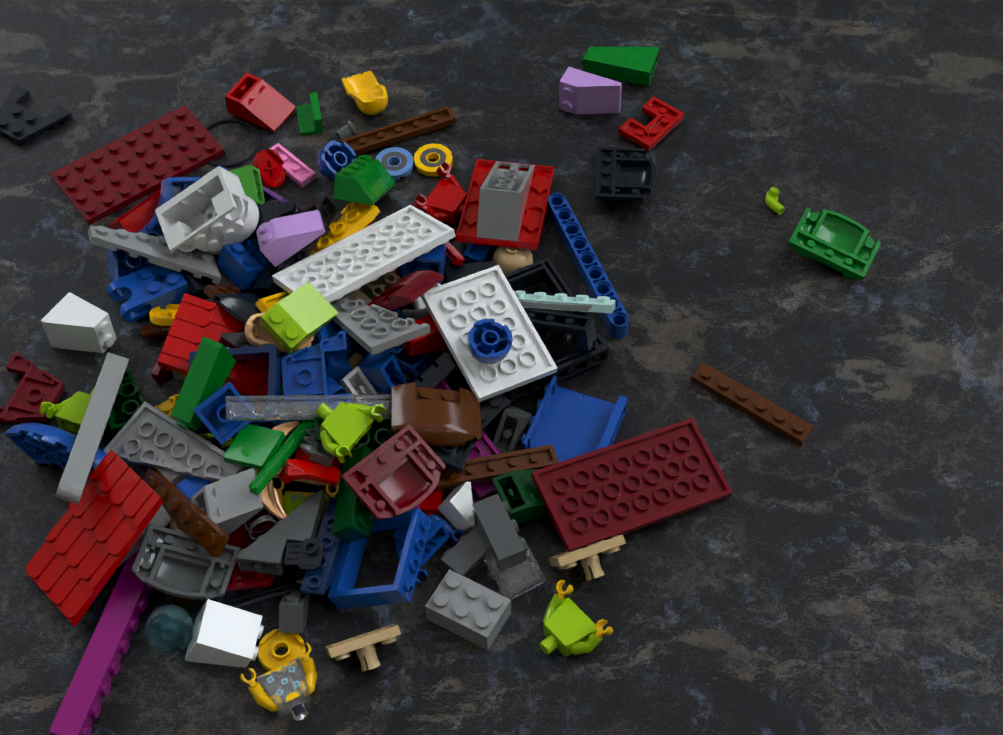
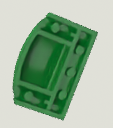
[788,208,881,280]

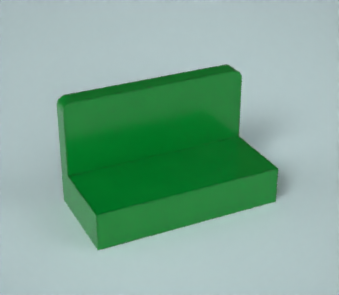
[296,92,323,135]

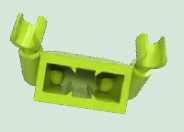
[40,387,110,434]
[315,402,387,463]

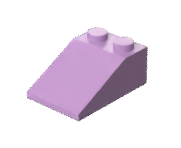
[559,67,622,114]
[256,210,325,267]

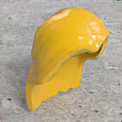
[341,71,388,116]

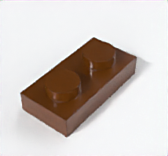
[203,284,242,303]

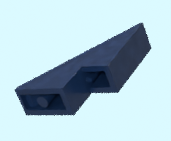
[300,497,344,595]

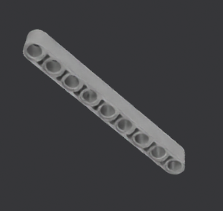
[55,352,129,505]

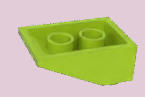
[260,282,339,355]

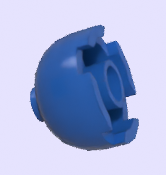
[317,140,356,181]
[467,319,513,364]

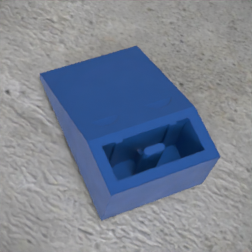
[216,238,269,290]

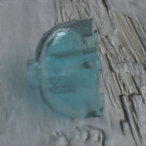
[144,604,194,653]

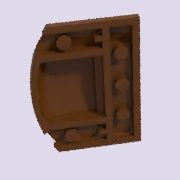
[391,382,481,447]

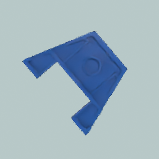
[281,331,353,410]

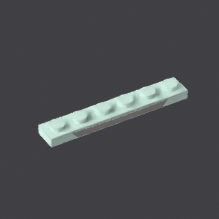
[514,290,615,314]

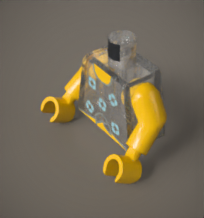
[240,642,317,721]

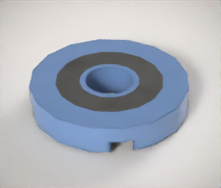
[376,147,414,180]

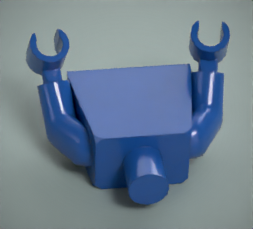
[357,343,421,397]
[392,515,465,586]

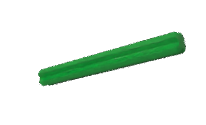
[248,418,314,495]

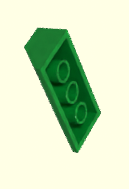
[333,155,395,205]

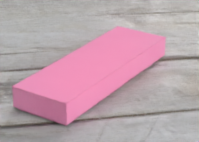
[270,143,317,188]

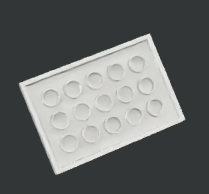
[421,265,558,402]

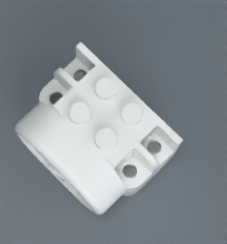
[155,166,259,255]

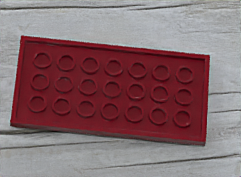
[50,105,225,225]
[531,418,733,552]

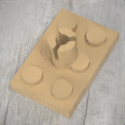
[548,535,626,581]
[325,624,401,672]

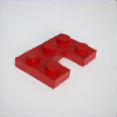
[618,96,684,151]

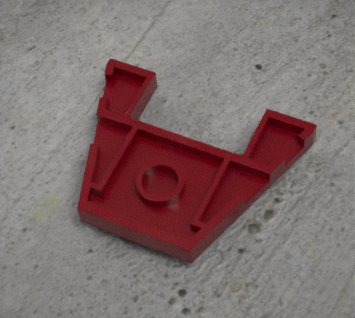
[0,352,65,423]

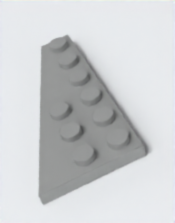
[88,226,221,284]
[330,294,430,355]
[103,402,246,482]

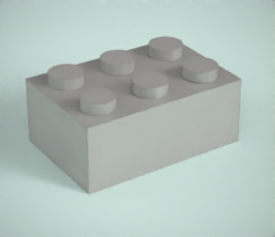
[425,569,511,651]

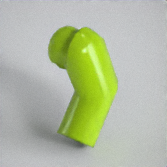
[765,187,785,215]

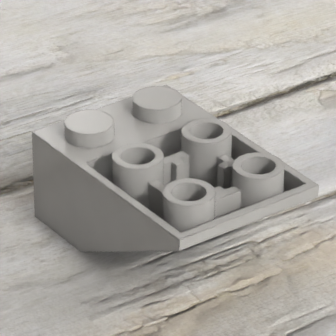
[191,468,263,535]

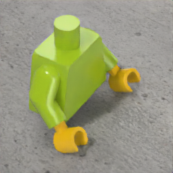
[539,580,613,656]

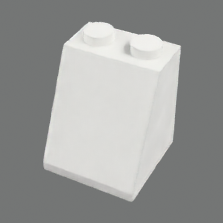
[41,292,117,353]
[185,599,264,668]

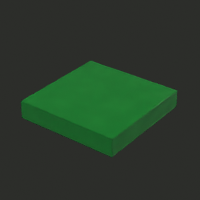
[223,424,285,470]

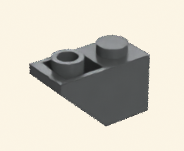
[279,588,310,633]

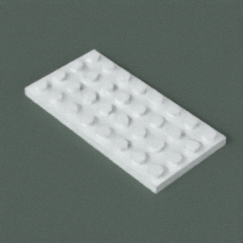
[272,205,456,303]

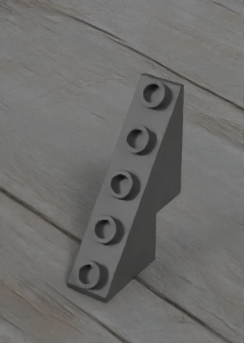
[236,490,327,576]

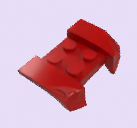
[278,428,341,485]

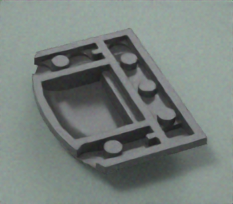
[132,524,241,600]

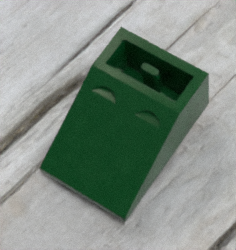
[492,469,549,525]

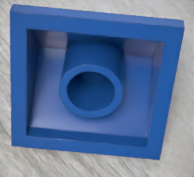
[193,381,258,445]

